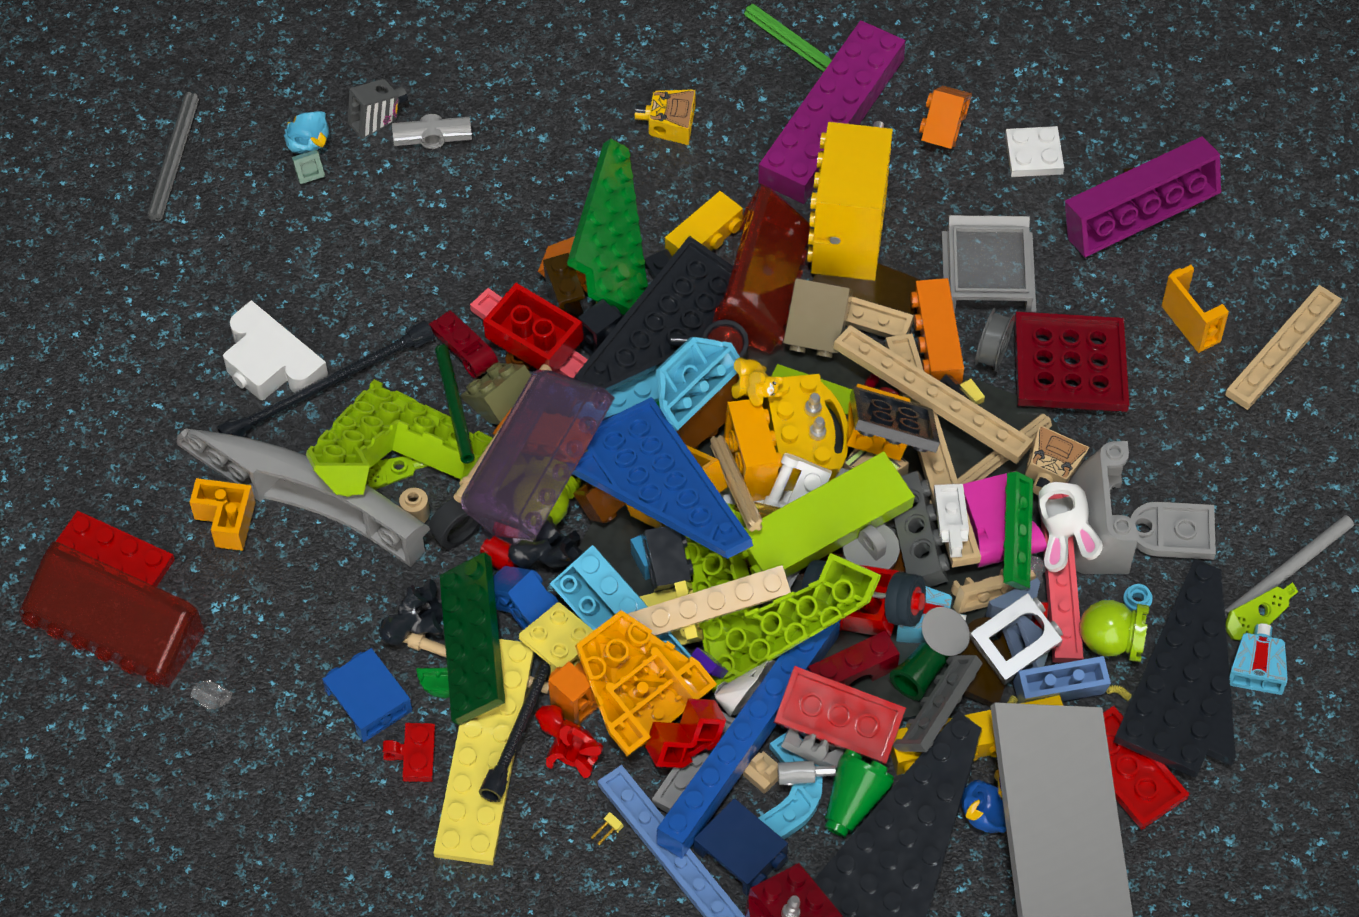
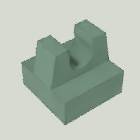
[291,150,325,184]

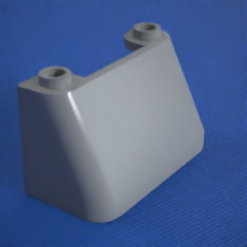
[1068,441,1138,574]

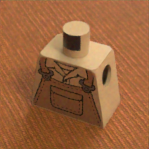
[1025,425,1089,496]

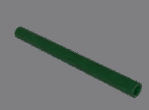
[435,344,475,464]

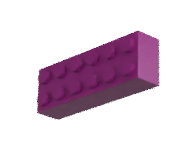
[1065,136,1221,257]

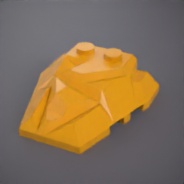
[575,610,717,756]

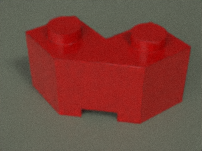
[645,698,726,768]

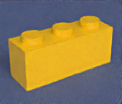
[665,191,743,256]

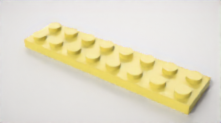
[434,639,534,866]

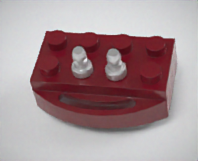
[745,863,843,917]

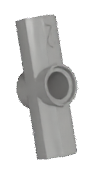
[392,114,472,149]

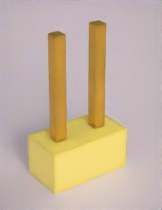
[591,812,624,845]

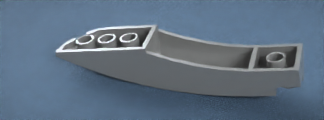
[177,429,430,567]

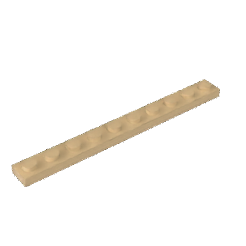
[885,333,981,567]

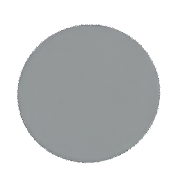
[922,607,970,656]

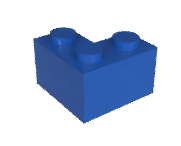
[493,566,558,630]

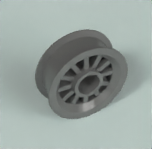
[975,308,1015,372]

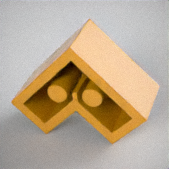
[190,478,256,551]

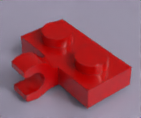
[383,723,435,782]

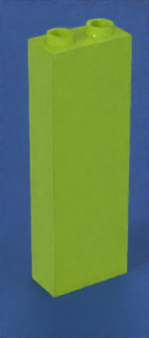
[738,451,915,577]

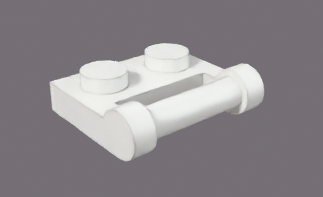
[763,453,832,511]

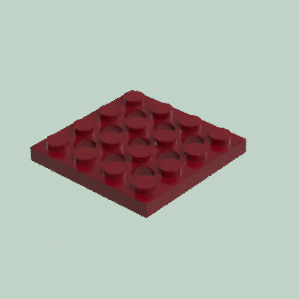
[1014,312,1129,412]

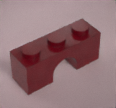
[808,631,900,686]

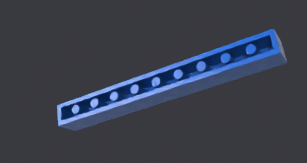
[657,620,841,859]

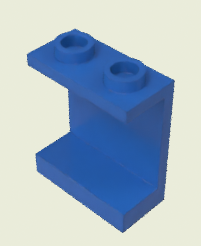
[322,648,412,743]

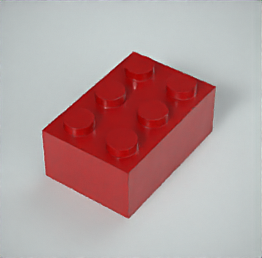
[483,283,584,377]

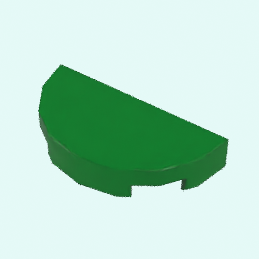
[416,668,450,698]

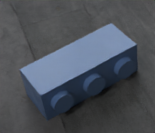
[1013,656,1111,704]

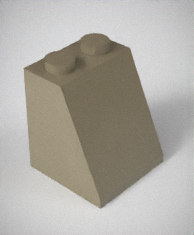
[784,278,854,358]

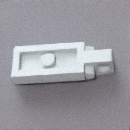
[934,484,969,557]

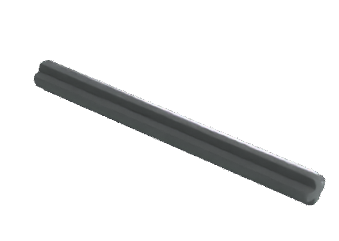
[147,92,199,222]

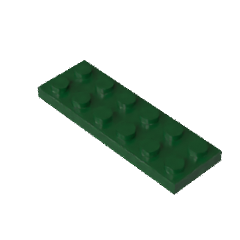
[440,552,505,725]

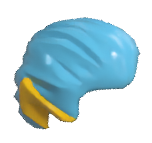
[284,111,329,154]

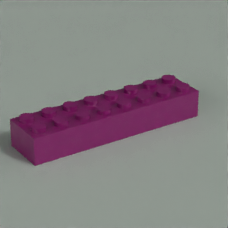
[758,20,906,204]

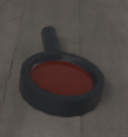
[670,320,749,358]

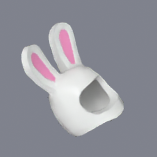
[1038,482,1103,572]

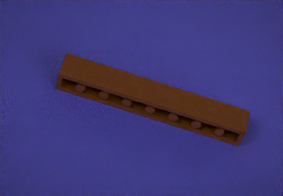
[573,373,749,523]

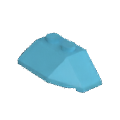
[656,337,740,431]

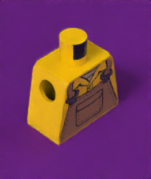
[635,90,696,145]

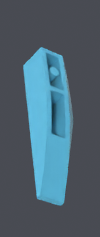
[550,545,692,658]

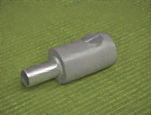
[777,761,835,785]

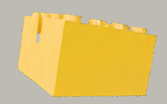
[807,121,893,281]

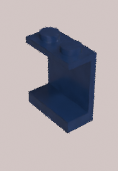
[694,798,788,896]

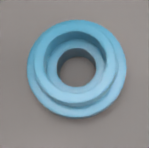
[1123,584,1153,611]

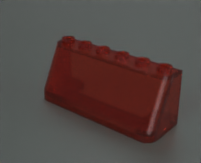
[712,184,810,354]
[19,541,205,688]

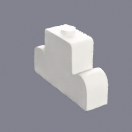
[223,300,328,400]

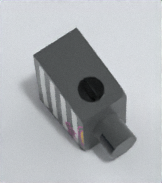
[348,79,408,140]

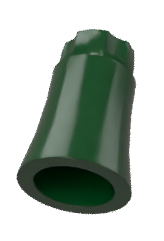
[889,640,949,701]

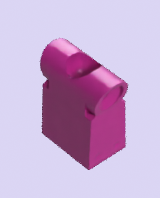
[963,471,1047,568]

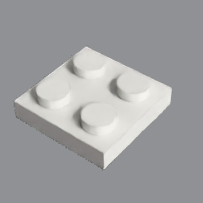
[1005,126,1064,177]

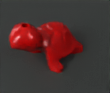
[535,704,603,778]

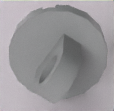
[842,524,900,569]

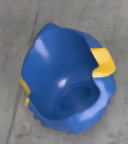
[962,780,1006,833]

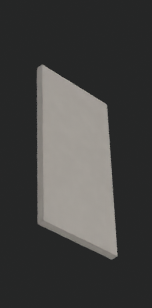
[990,703,1133,917]

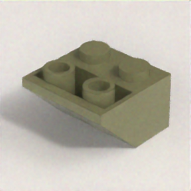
[460,362,542,424]

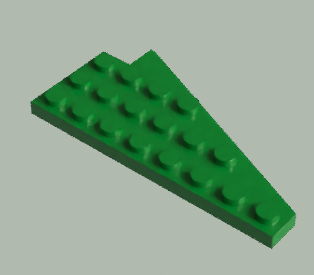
[567,139,648,315]

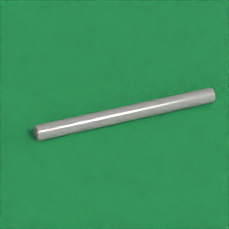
[1225,515,1354,619]

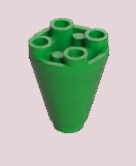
[824,749,894,838]

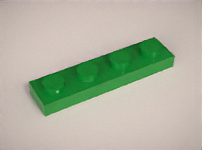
[1003,471,1033,590]

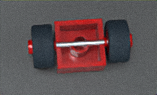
[802,560,926,638]

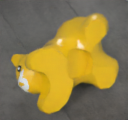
[731,357,783,407]

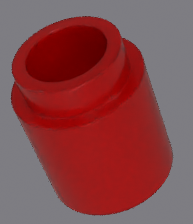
[480,536,519,570]

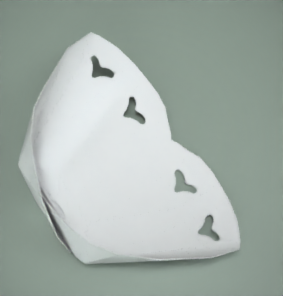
[715,660,776,717]

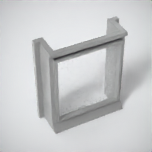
[942,215,1036,314]

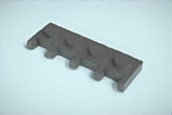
[893,655,982,752]

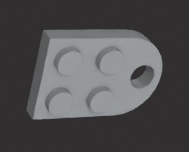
[1131,502,1216,560]

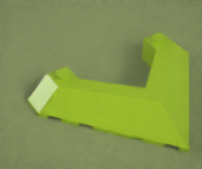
[306,379,528,497]
[684,508,881,693]

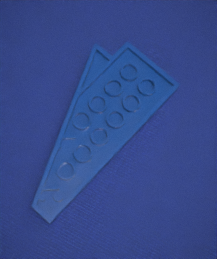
[565,397,753,559]

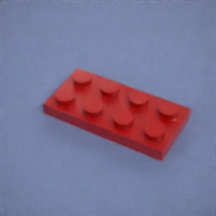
[47,510,175,604]
[773,666,906,765]
[1103,706,1189,830]

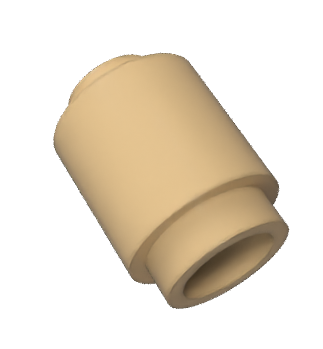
[399,488,430,523]

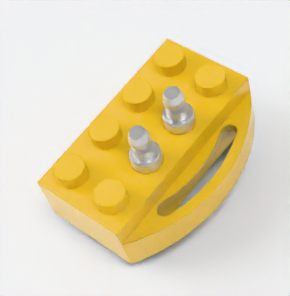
[763,374,849,491]

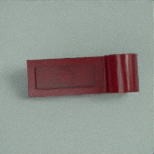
[429,310,498,379]

